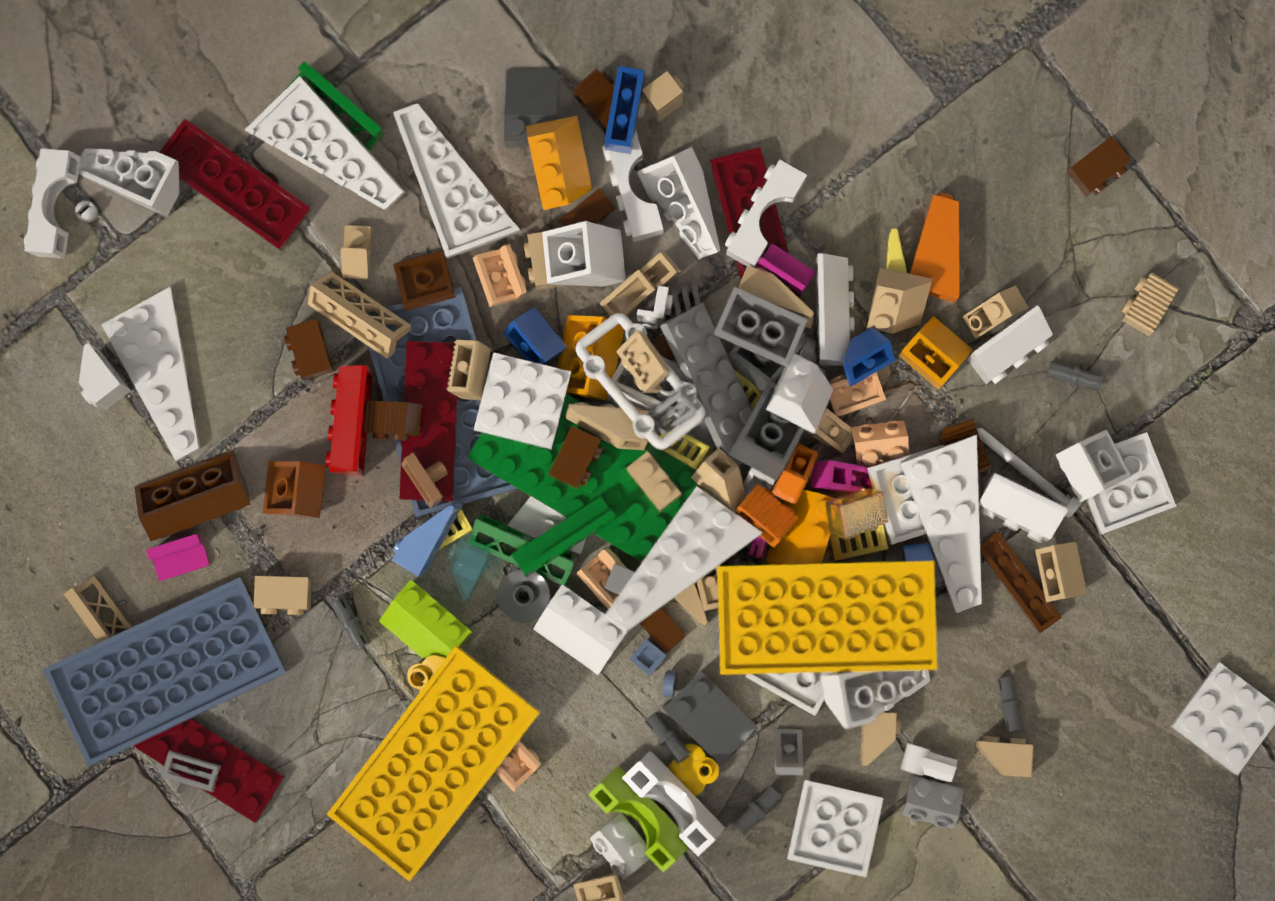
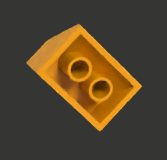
[526,116,592,210]
[557,315,624,401]
[765,490,841,565]

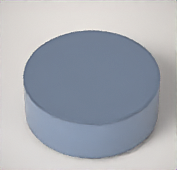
[662,670,678,698]

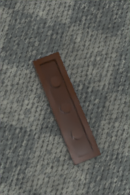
[980,532,1062,634]

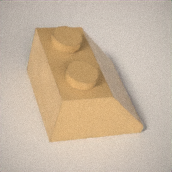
[867,268,932,334]

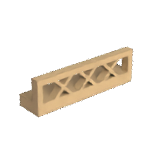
[308,271,411,359]
[64,576,132,643]

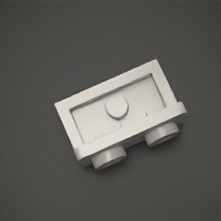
[637,286,673,329]
[590,813,650,880]

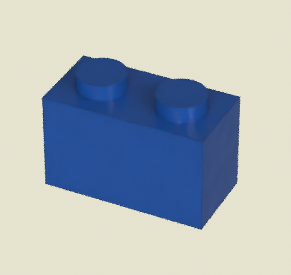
[503,307,567,366]

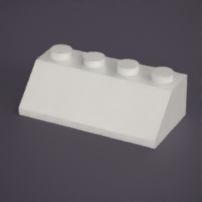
[815,254,854,367]

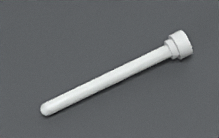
[977,428,1082,519]

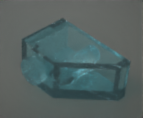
[447,540,491,602]

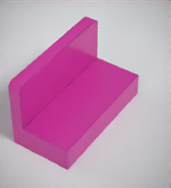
[757,244,816,295]
[146,534,210,581]

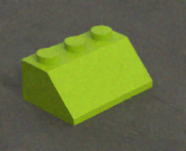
[379,579,474,660]

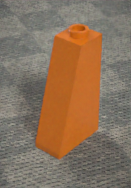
[909,193,960,303]

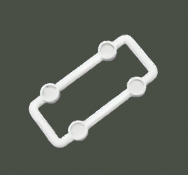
[576,313,705,449]

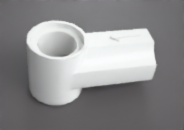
[900,743,958,782]

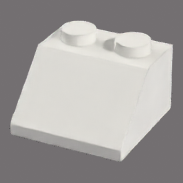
[79,343,131,410]
[766,354,833,433]
[1056,429,1131,502]

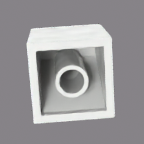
[542,221,626,286]

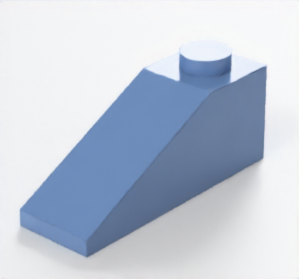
[392,502,463,576]

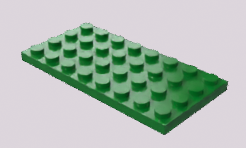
[467,394,698,562]

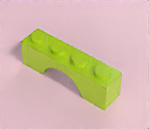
[588,765,689,872]

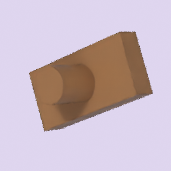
[401,453,448,509]

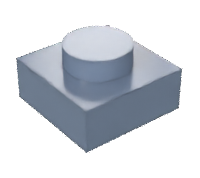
[629,639,667,676]

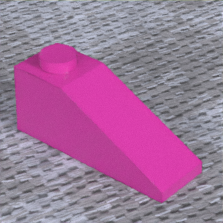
[811,460,875,497]

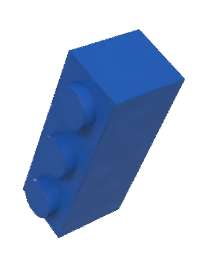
[605,66,645,154]

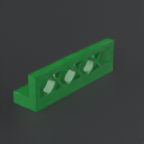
[286,61,384,151]
[511,497,616,577]
[468,514,578,586]

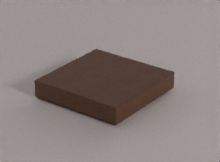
[393,250,456,311]

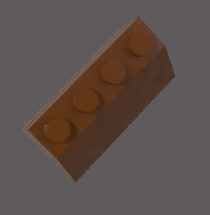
[134,451,251,541]

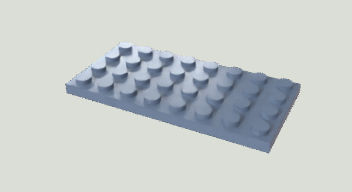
[366,287,517,518]
[43,577,286,767]

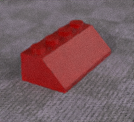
[325,365,373,477]

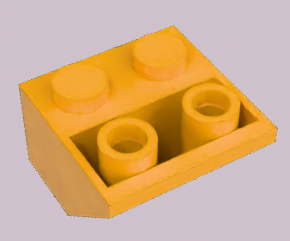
[899,316,973,390]

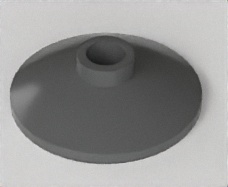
[497,569,550,622]

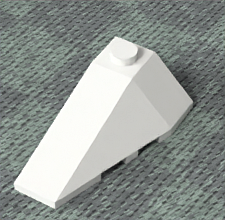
[637,147,720,259]
[78,148,179,217]
[821,670,930,729]

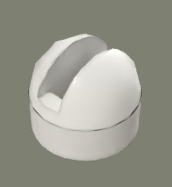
[75,201,98,223]

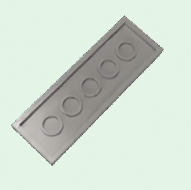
[660,303,753,465]

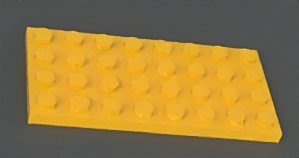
[717,561,937,675]
[326,646,541,882]

